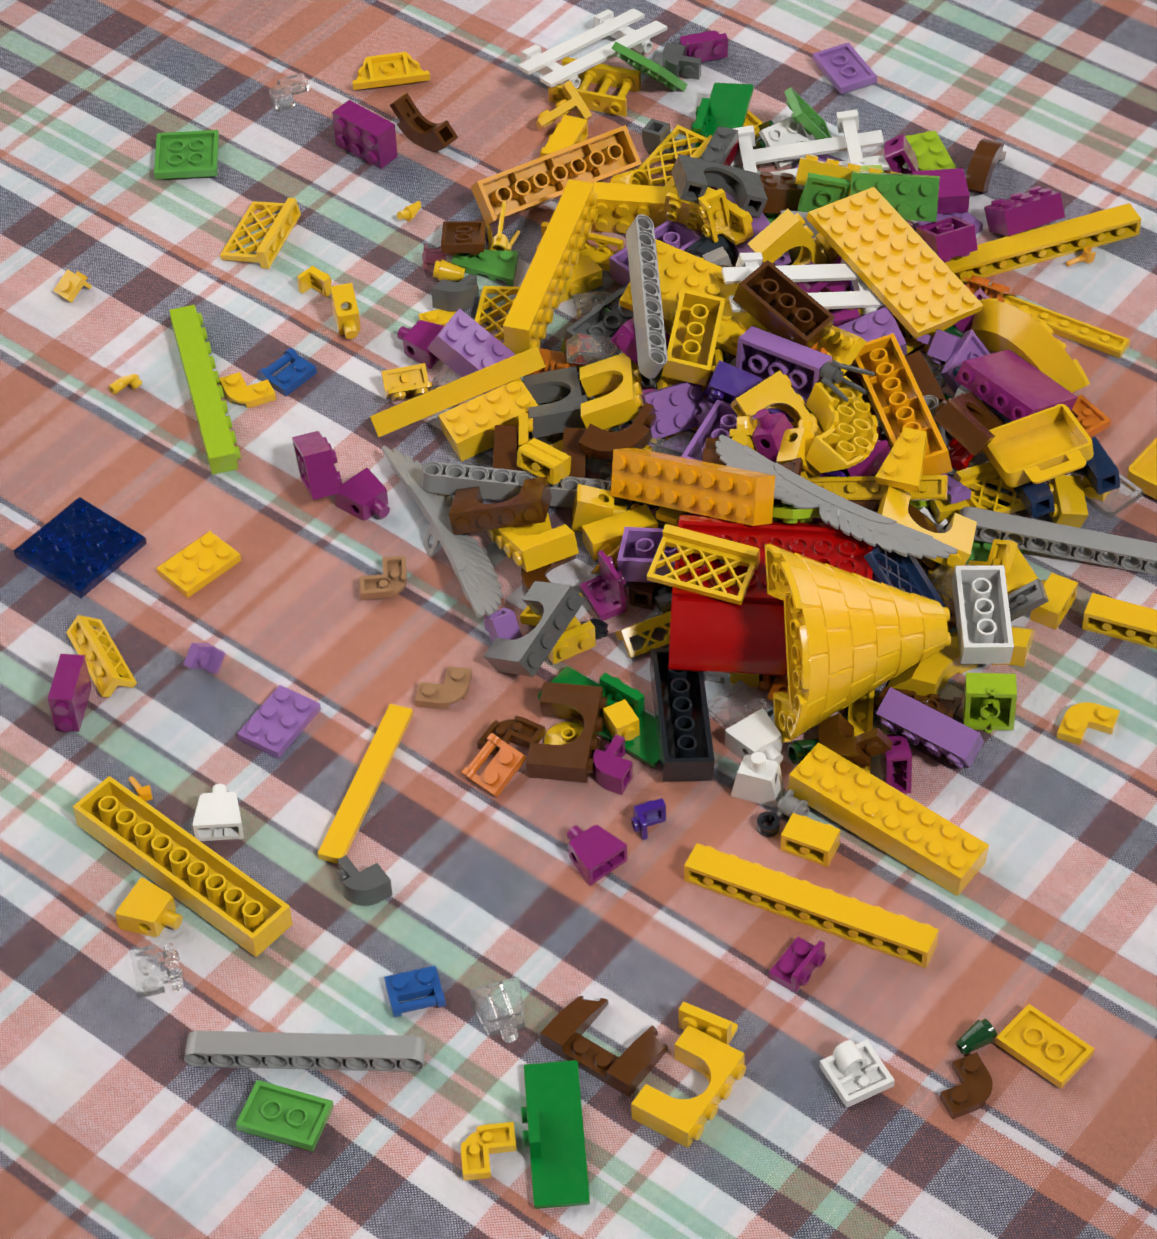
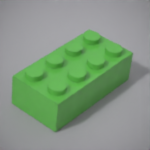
[850,171,940,222]

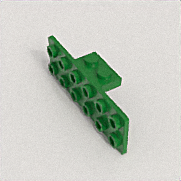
[691,83,754,148]
[538,666,660,767]
[521,1060,590,1209]

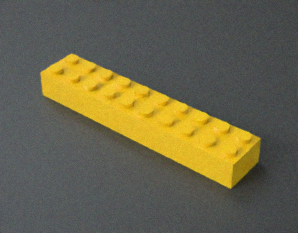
[503,179,598,354]
[72,776,293,957]

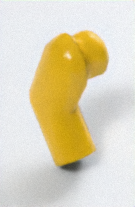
[108,374,142,395]

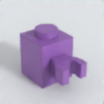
[917,329,961,365]
[483,607,522,643]

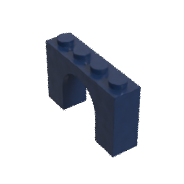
[1013,437,1120,519]

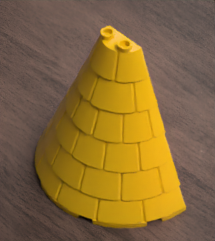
[765,544,951,743]

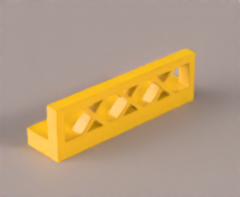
[536,221,624,271]
[615,611,671,658]
[66,615,137,698]

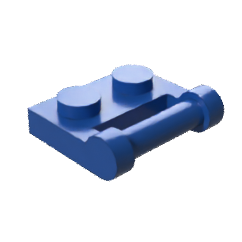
[257,348,317,397]
[384,965,446,1018]

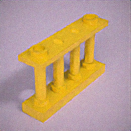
[548,57,641,117]

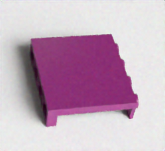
[955,349,1078,421]

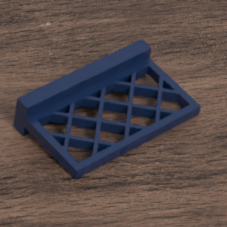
[864,546,952,617]

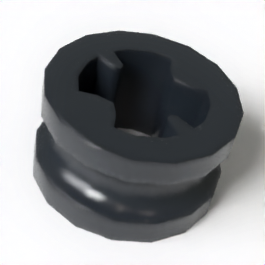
[757,811,780,837]

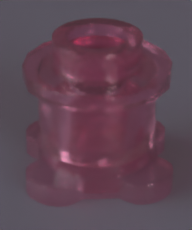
[422,243,446,269]

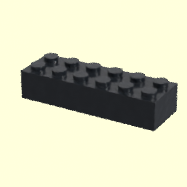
[650,648,715,782]

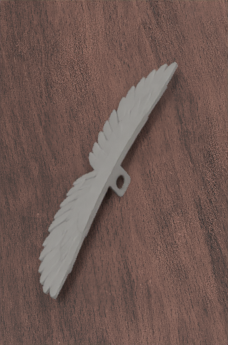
[715,435,957,559]
[381,446,503,618]

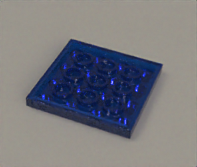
[14,497,147,599]

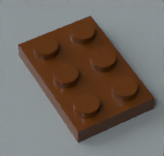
[441,221,486,255]

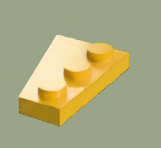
[875,427,928,493]

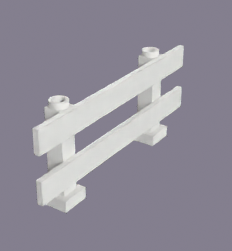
[517,8,667,89]
[731,109,889,177]
[721,252,886,320]

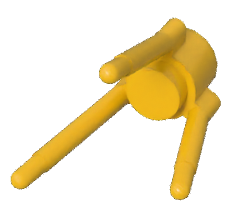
[487,201,520,251]

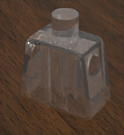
[470,977,525,1043]

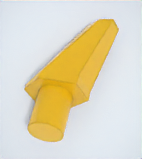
[397,201,421,222]

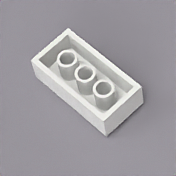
[952,565,1014,664]

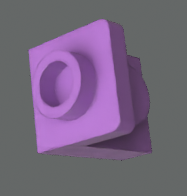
[183,643,225,674]

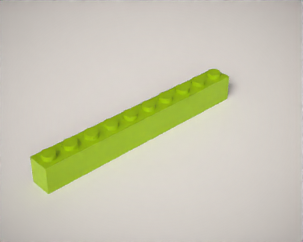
[169,305,241,475]

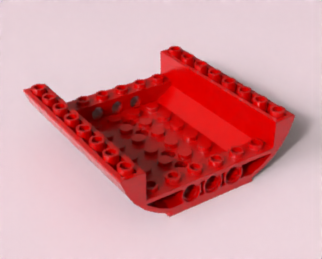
[669,515,873,676]

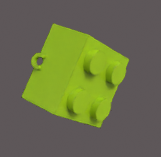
[963,673,1017,733]

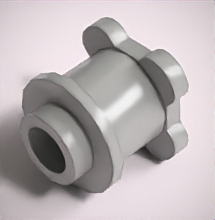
[777,789,809,818]

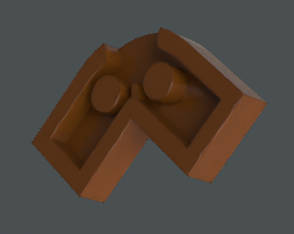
[477,716,546,756]
[940,1052,993,1119]

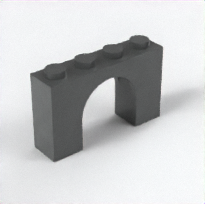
[671,154,768,218]
[523,366,587,438]
[483,581,585,677]

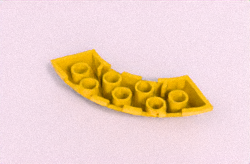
[971,298,1090,393]
[805,376,878,473]
[888,625,1036,697]

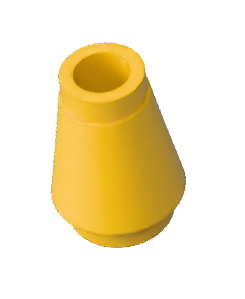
[433,260,465,281]

